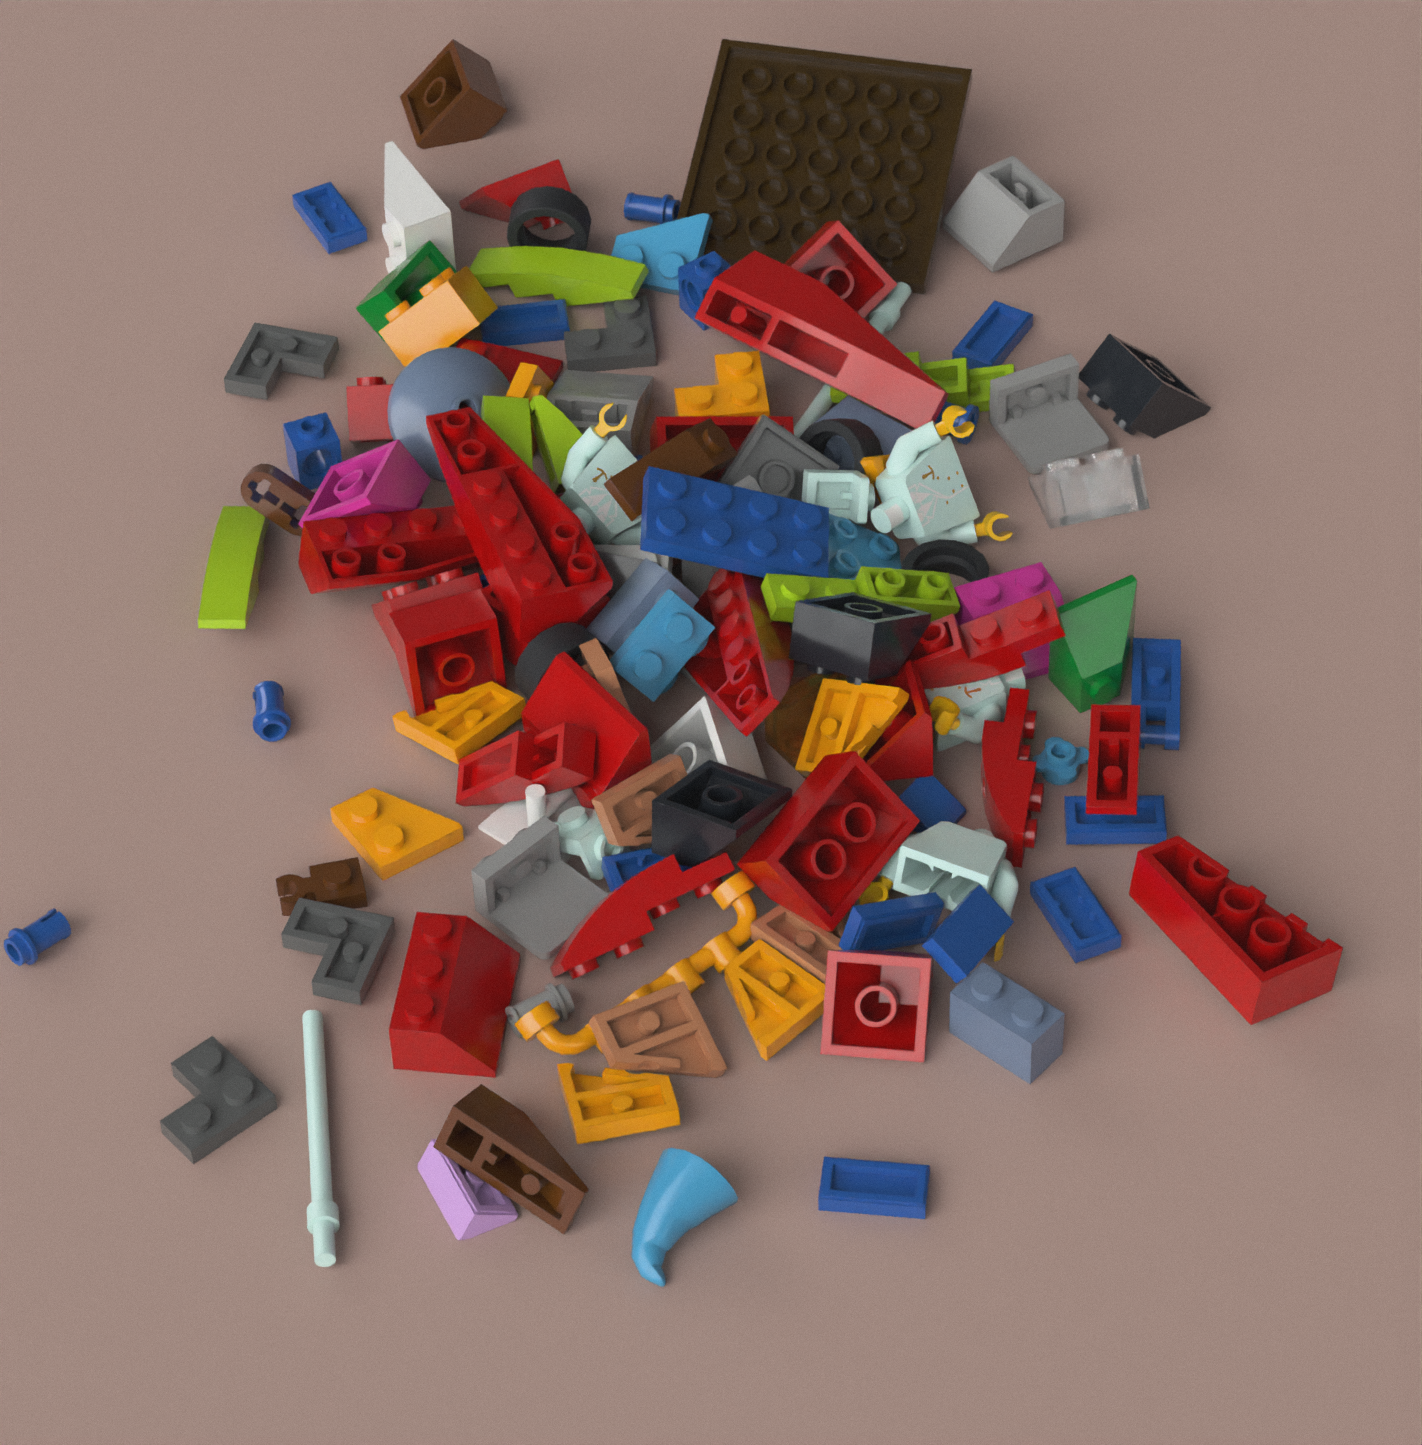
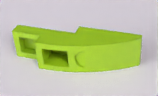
[761,566,960,622]

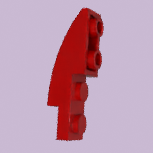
[875,590,1066,689]
[981,688,1044,868]
[550,852,735,980]

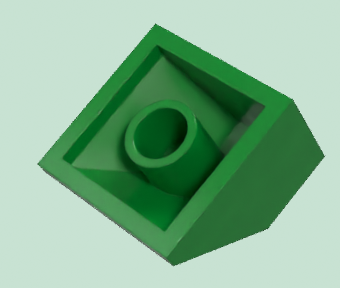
[355,240,457,347]
[1048,575,1137,713]

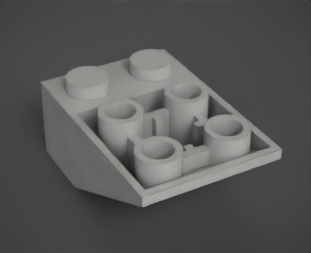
[547,370,654,456]

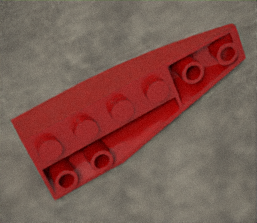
[694,250,949,429]
[426,407,613,642]
[298,494,563,594]
[684,568,794,737]

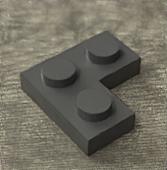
[564,295,656,372]
[224,323,339,400]
[281,898,395,1005]
[160,1036,277,1164]

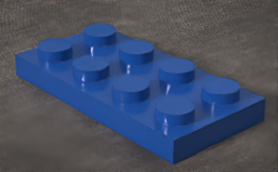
[640,466,829,578]

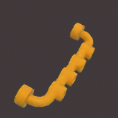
[515,871,757,1055]

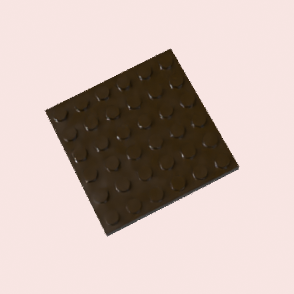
[677,39,973,294]

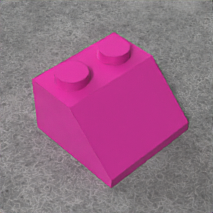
[298,439,431,528]
[954,562,1064,680]

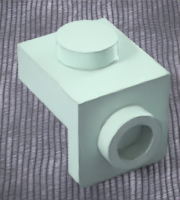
[802,469,875,524]
[555,806,631,880]

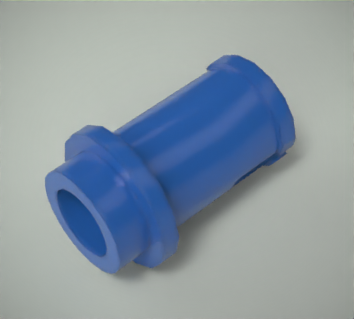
[624,192,681,224]
[252,681,291,742]
[3,908,71,966]

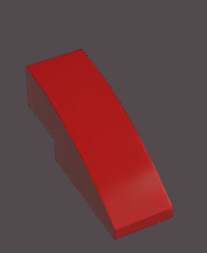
[455,722,596,807]

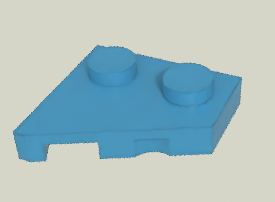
[611,213,713,295]

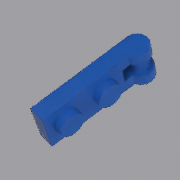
[1131,638,1181,751]

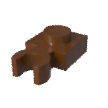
[276,857,368,916]

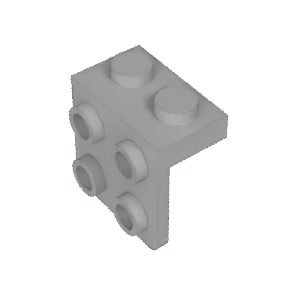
[989,353,1109,474]
[471,816,608,960]

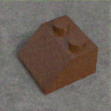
[400,39,507,149]

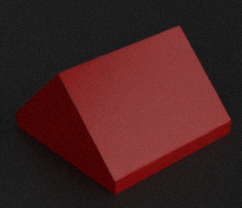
[863,659,933,781]

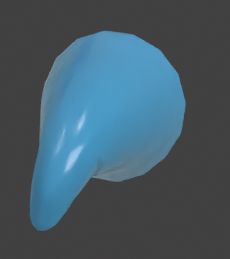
[631,1148,738,1287]

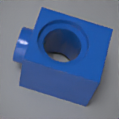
[678,251,731,331]
[283,412,342,490]

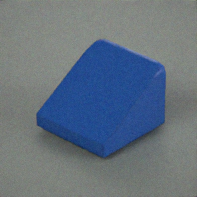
[899,776,966,833]

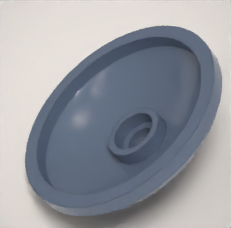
[387,347,510,483]

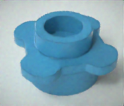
[1032,737,1089,785]

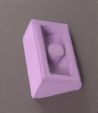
[417,1139,518,1240]

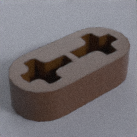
[241,464,315,536]

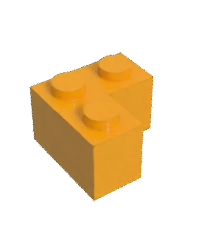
[378,265,498,367]
[674,351,770,416]

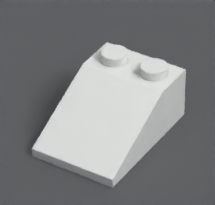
[382,141,456,274]

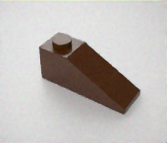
[603,418,738,522]
[433,1084,590,1234]

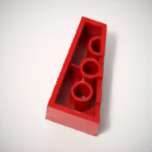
[1128,835,1343,1025]

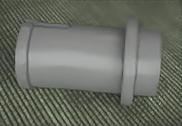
[505,983,575,1038]

